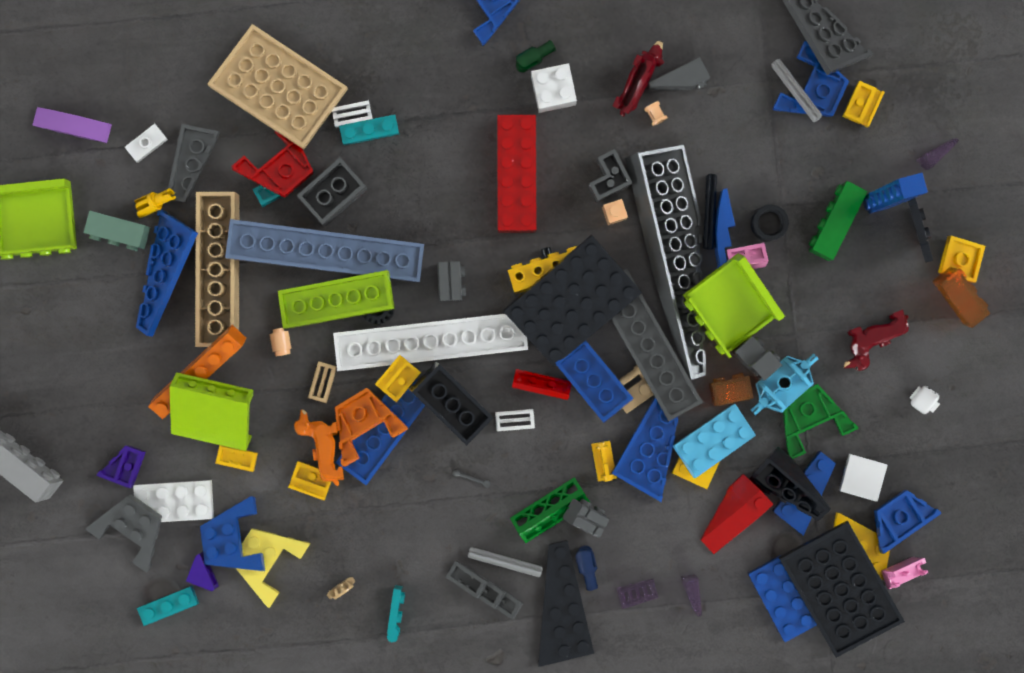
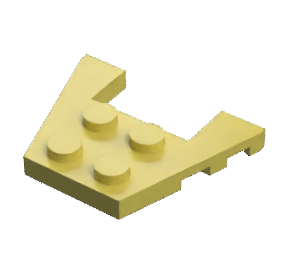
[236,528,311,608]

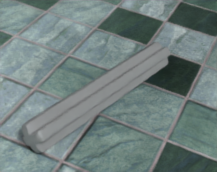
[771,59,822,122]
[468,547,543,577]

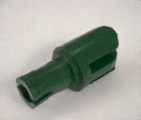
[516,40,556,73]

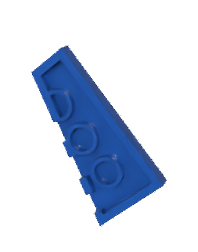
[772,451,836,536]

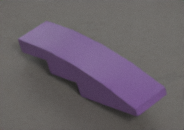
[33,107,112,143]

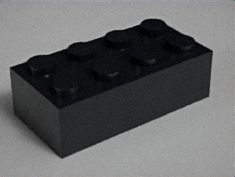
[409,362,494,446]

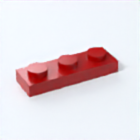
[512,369,571,400]

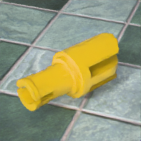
[134,188,176,218]

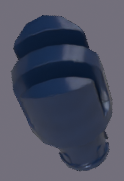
[576,545,598,591]

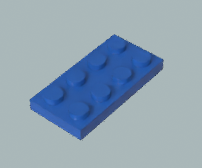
[555,340,634,423]
[747,555,817,642]

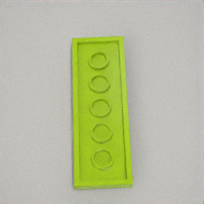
[278,270,395,329]

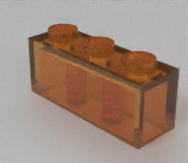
[932,267,991,328]

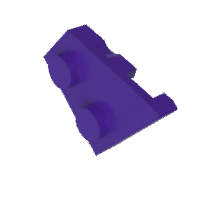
[96,445,146,488]

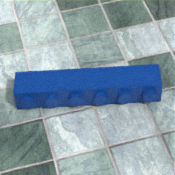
[863,173,928,214]

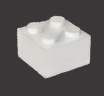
[531,63,577,113]

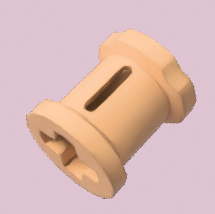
[644,101,668,126]

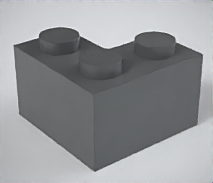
[588,149,632,203]
[732,336,782,381]

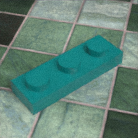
[339,115,399,146]
[137,586,199,626]

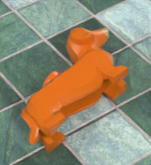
[294,409,344,486]

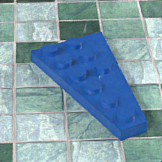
[136,209,198,337]
[611,397,679,503]

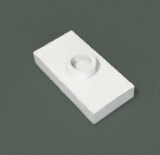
[125,124,168,163]

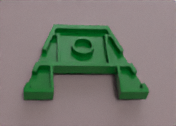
[783,384,858,459]

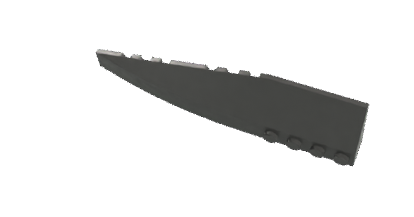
[625,145,706,380]

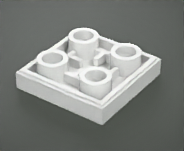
[839,454,888,502]

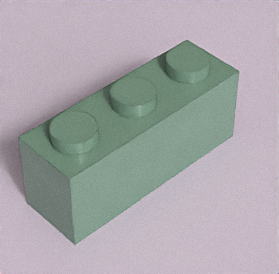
[83,211,151,251]

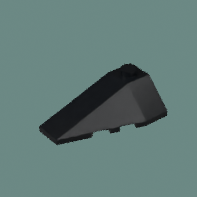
[749,447,831,521]

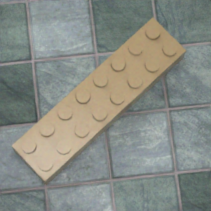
[195,192,240,347]

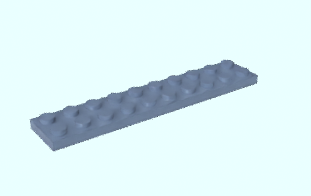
[225,219,424,282]

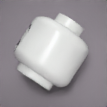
[910,386,940,414]

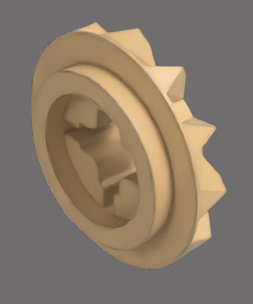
[327,577,356,600]

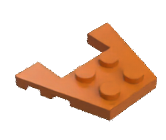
[335,388,408,467]

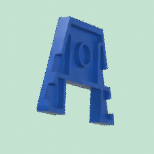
[473,0,520,46]
[773,41,849,117]
[200,496,265,572]

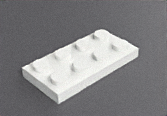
[133,480,214,522]

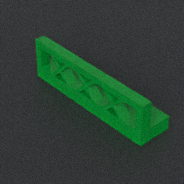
[510,477,590,543]

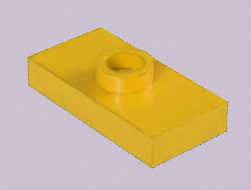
[215,445,258,472]

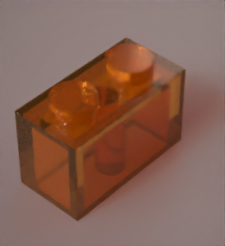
[708,373,754,406]

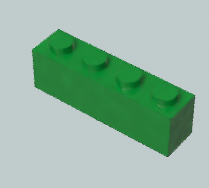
[808,181,868,261]

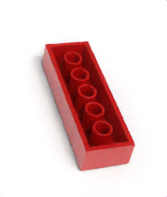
[497,115,536,233]

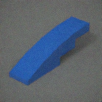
[714,188,735,268]

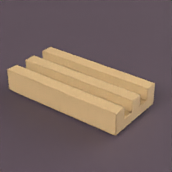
[308,361,337,403]

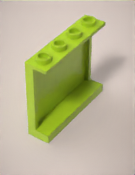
[0,179,77,260]
[683,253,785,358]
[170,372,254,451]

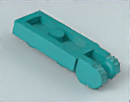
[387,585,405,643]

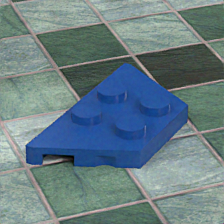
[874,490,941,554]

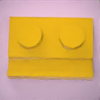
[842,81,885,128]
[375,355,422,402]
[288,461,331,500]

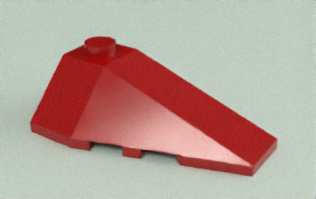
[700,474,773,554]

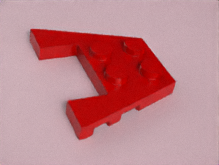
[231,131,313,198]

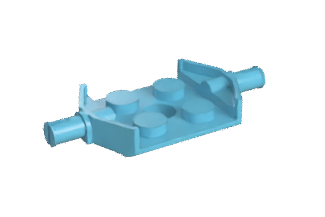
[750,354,819,416]

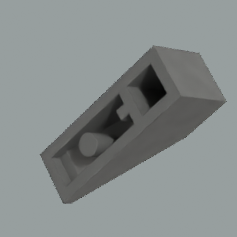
[647,57,711,90]

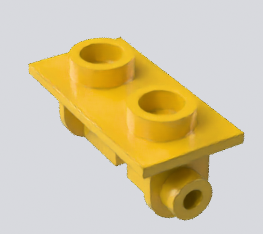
[591,441,617,482]

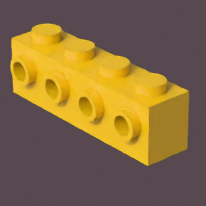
[508,246,577,294]

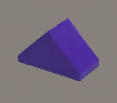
[186,552,219,591]

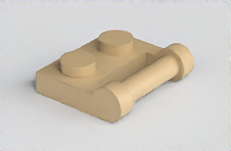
[619,365,653,414]

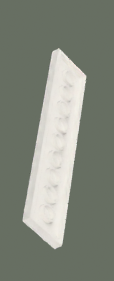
[333,314,528,371]

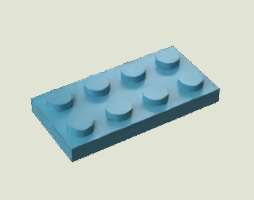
[673,404,756,478]

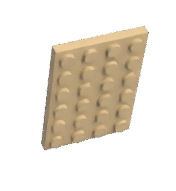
[208,24,348,149]

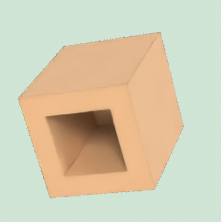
[602,199,628,225]

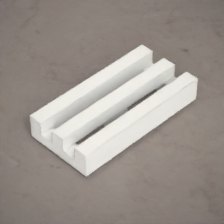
[332,100,373,128]
[495,409,535,431]

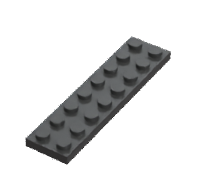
[611,268,703,422]

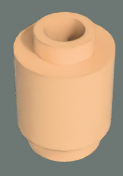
[269,328,292,357]

